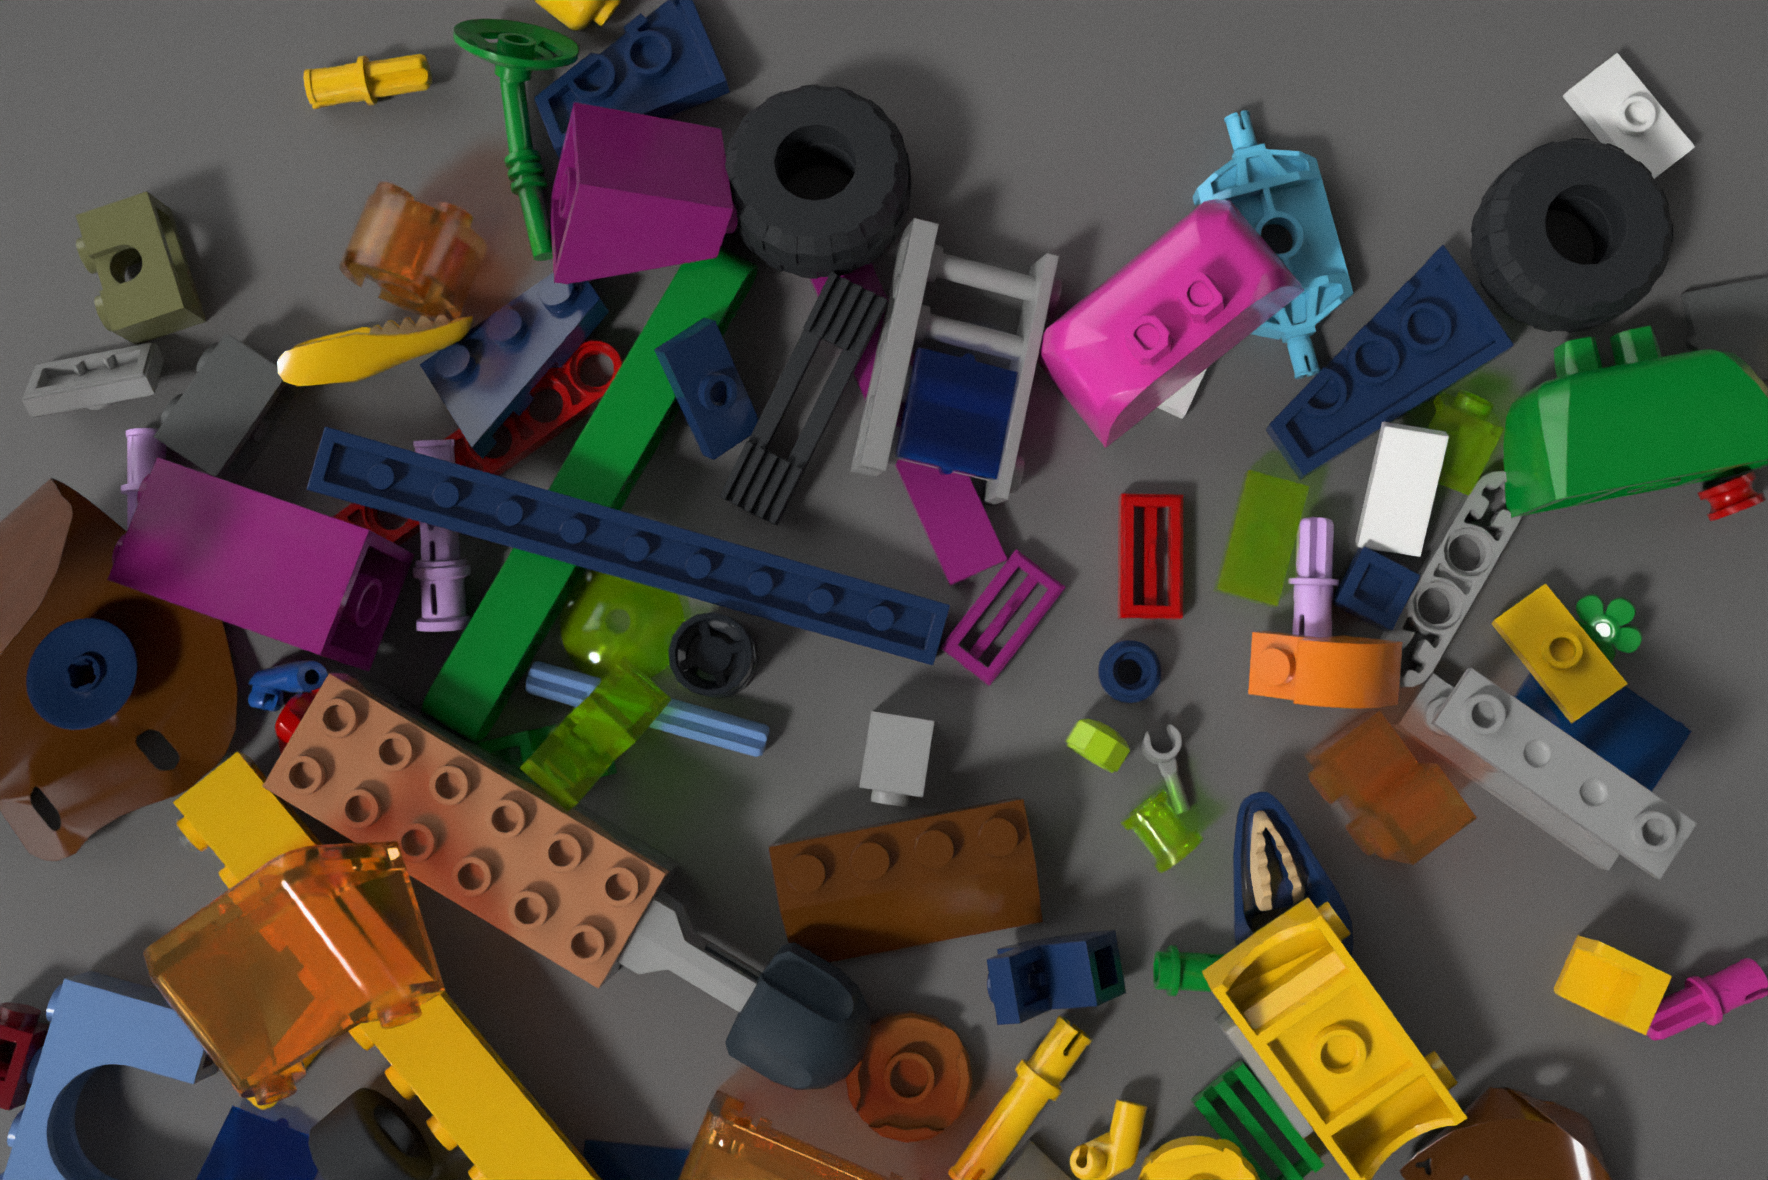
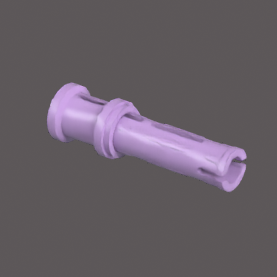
[412,439,472,632]

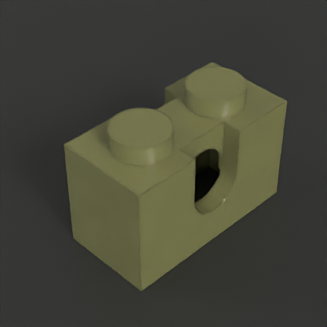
[75,191,207,345]

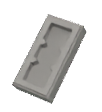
[22,343,164,418]

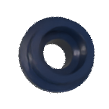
[1098,640,1161,703]

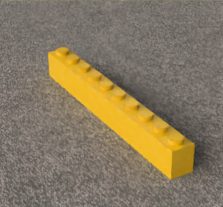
[173,751,603,1180]

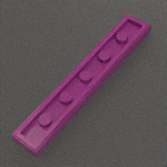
[809,263,1007,587]

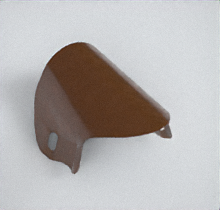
[0,478,238,861]

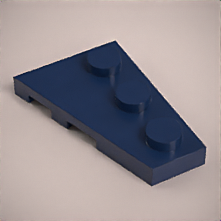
[419,272,609,459]

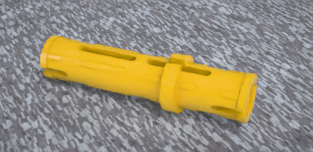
[948,1015,1093,1180]

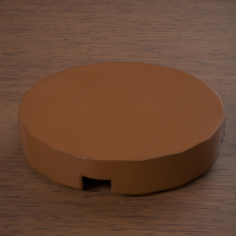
[846,1010,973,1143]

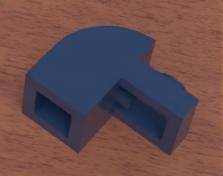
[986,930,1126,1025]

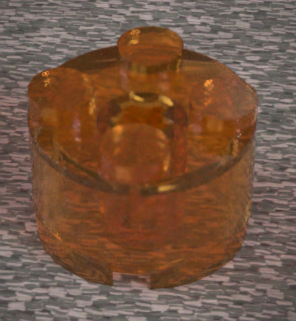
[339,182,487,319]

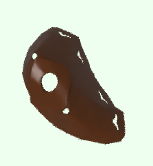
[1400,1086,1612,1180]

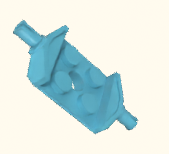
[1192,110,1354,379]

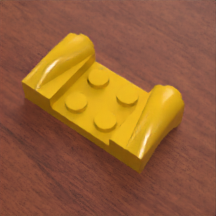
[1202,897,1467,1180]

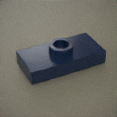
[654,318,759,460]

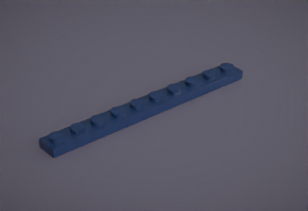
[306,426,950,665]

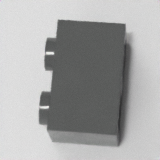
[154,333,307,485]

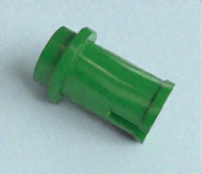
[1153,945,1227,997]

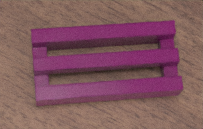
[940,549,1065,686]

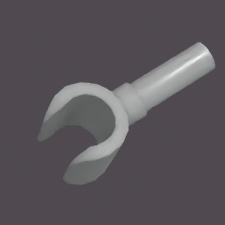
[1141,724,1191,814]

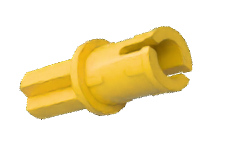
[303,54,432,109]

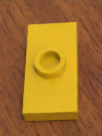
[1491,583,1628,724]

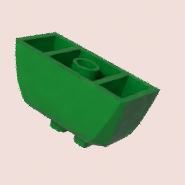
[1503,326,1768,518]

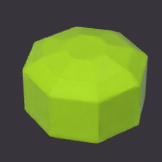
[1065,719,1130,773]

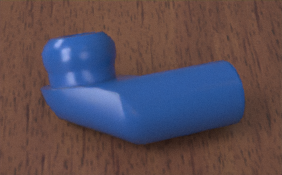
[248,661,328,712]

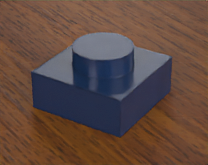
[1332,546,1420,632]

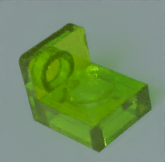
[1428,390,1504,496]

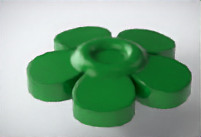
[1576,594,1642,663]

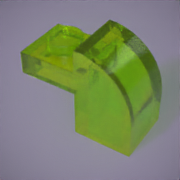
[520,656,672,812]

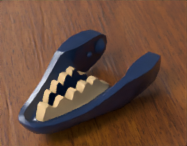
[1233,792,1354,956]

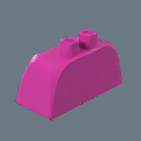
[1037,199,1305,448]

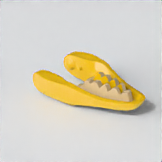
[278,315,473,386]

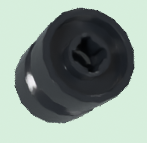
[668,612,758,698]

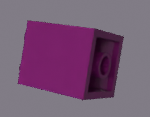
[550,102,739,284]

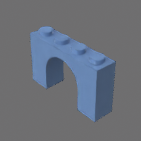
[0,971,235,1180]

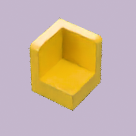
[1554,935,1672,1035]

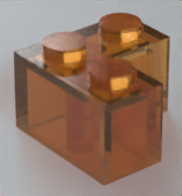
[1304,711,1477,865]

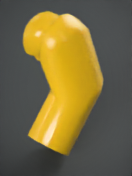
[1070,1099,1147,1180]

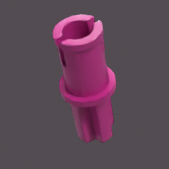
[1646,958,1768,1041]

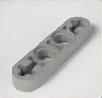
[1380,471,1523,688]

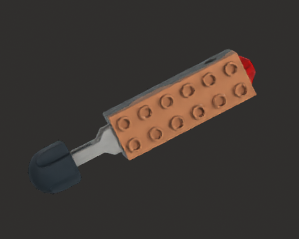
[262,673,871,1090]

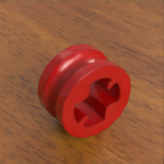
[1697,471,1766,522]

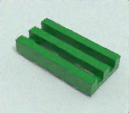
[1191,1060,1325,1180]

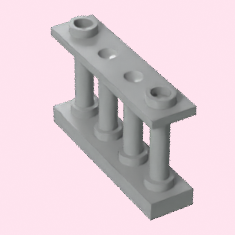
[850,218,1062,505]
[1392,668,1697,879]

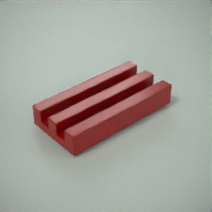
[1118,493,1183,620]

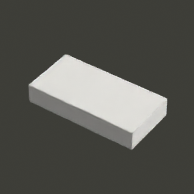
[1355,422,1449,557]

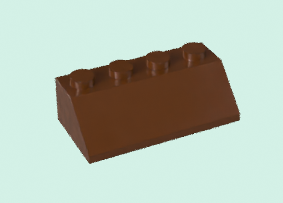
[769,797,1043,962]

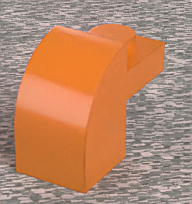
[1248,631,1403,709]

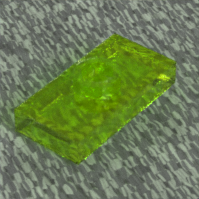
[1213,470,1309,608]

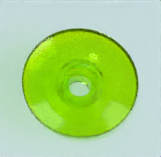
[560,570,685,685]

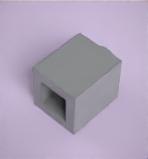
[859,711,934,807]

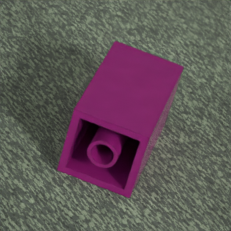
[107,457,415,672]

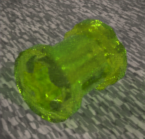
[1120,789,1204,873]

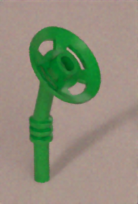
[453,18,579,261]

